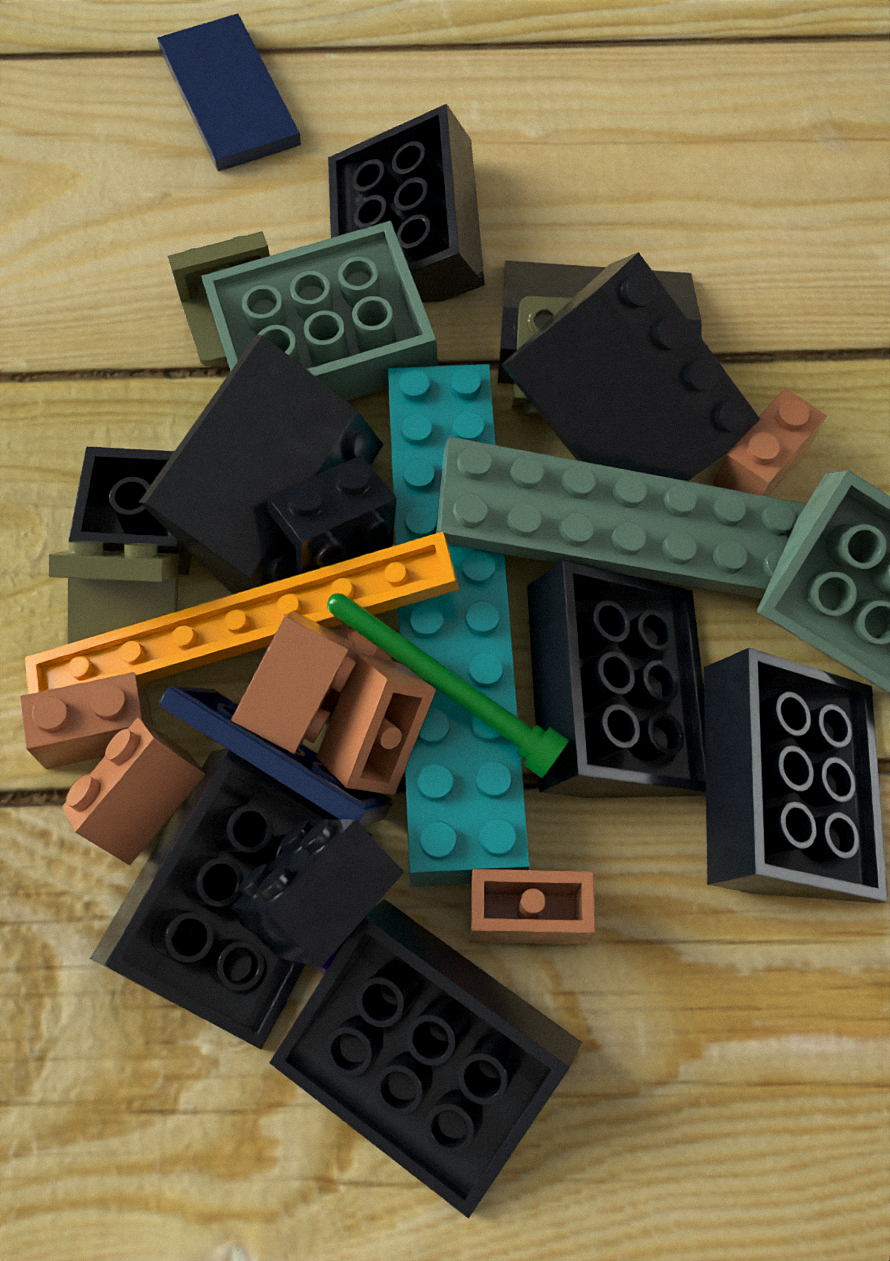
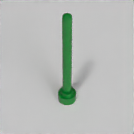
[327,593,569,778]

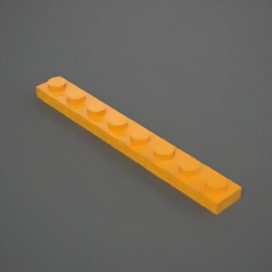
[25,531,460,694]

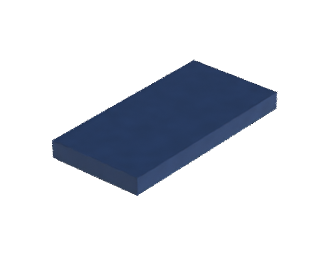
[157,13,301,171]
[158,686,393,827]

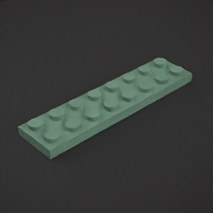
[436,437,806,598]

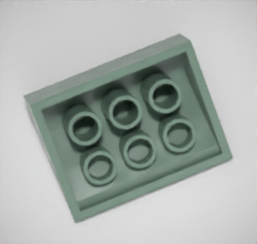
[201,221,438,401]
[756,470,890,694]

